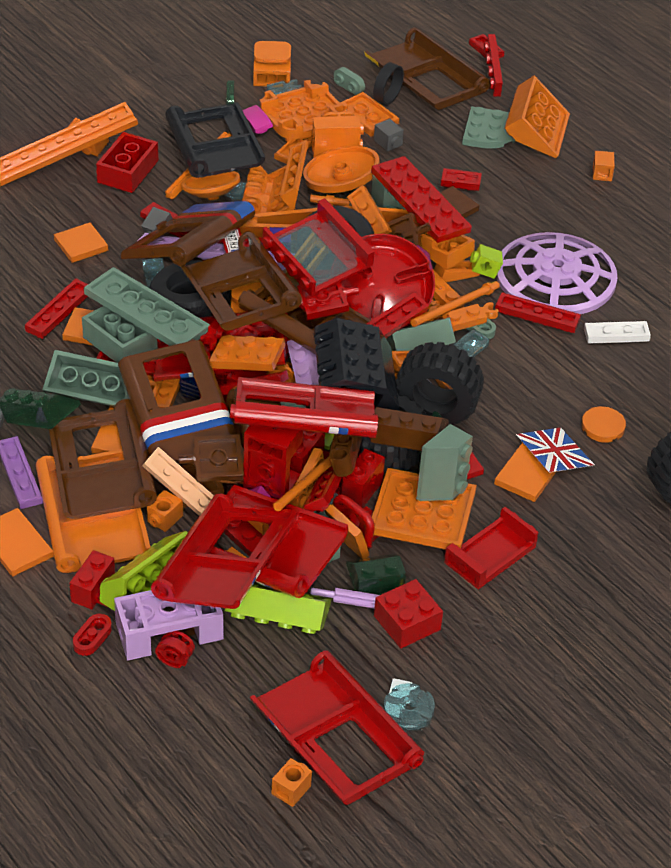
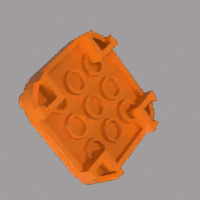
[260,80,348,142]

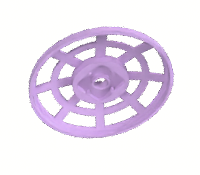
[496,232,618,314]

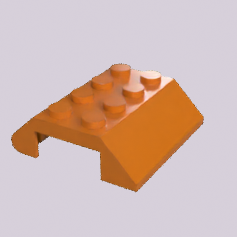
[242,140,309,214]

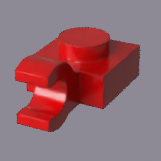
[200,319,226,351]

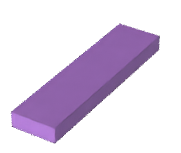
[0,436,43,509]

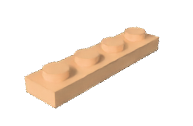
[142,447,214,516]

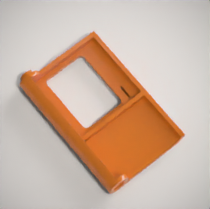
[36,449,151,573]

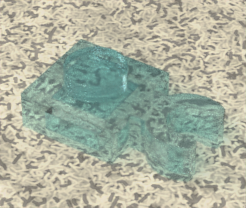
[267,79,302,95]

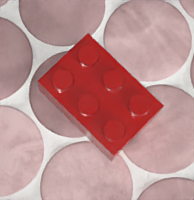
[96,132,159,193]

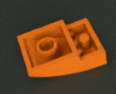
[416,221,475,269]

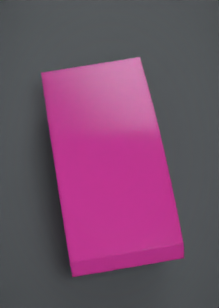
[242,105,273,134]

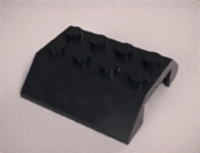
[314,318,399,411]

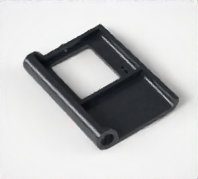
[165,102,265,178]

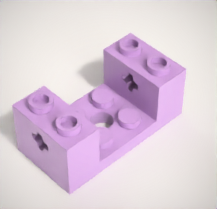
[114,590,223,661]

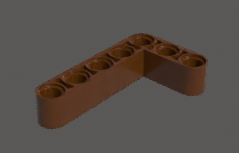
[306,385,362,477]

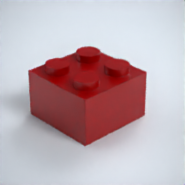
[374,579,443,649]

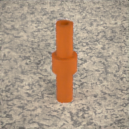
[310,195,350,206]

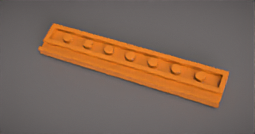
[0,102,138,187]

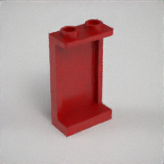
[444,507,538,590]

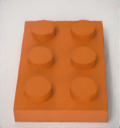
[210,335,285,371]

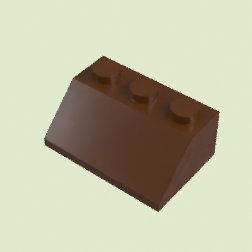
[371,407,449,451]

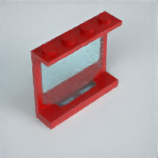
[261,198,375,297]

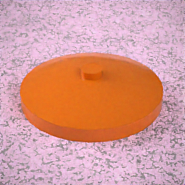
[303,146,380,193]

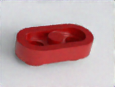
[73,614,112,656]

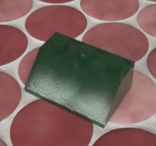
[0,388,81,429]

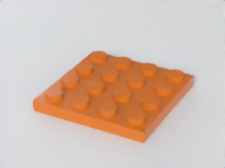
[372,468,477,549]

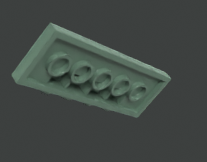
[84,267,210,346]

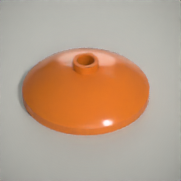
[181,171,240,200]

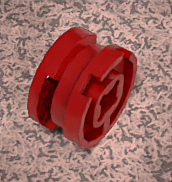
[155,631,195,668]

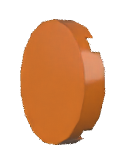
[582,406,626,443]

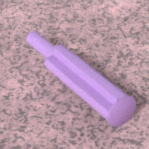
[310,588,380,609]

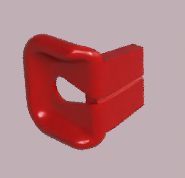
[332,494,379,549]

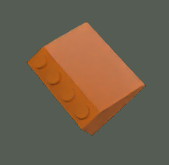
[505,75,570,158]

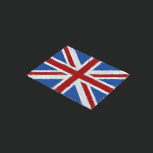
[516,428,595,472]

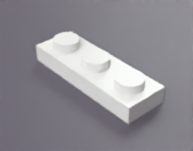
[584,321,651,343]

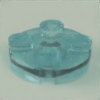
[384,683,435,730]

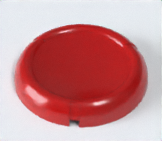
[330,234,435,330]

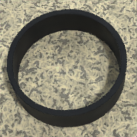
[373,62,404,105]

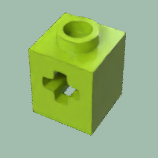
[470,244,503,279]

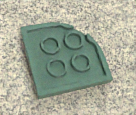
[462,106,516,148]

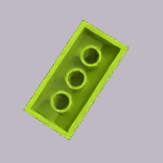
[100,531,188,611]
[225,583,332,634]

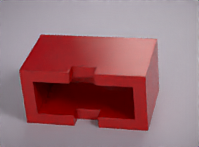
[69,550,115,610]

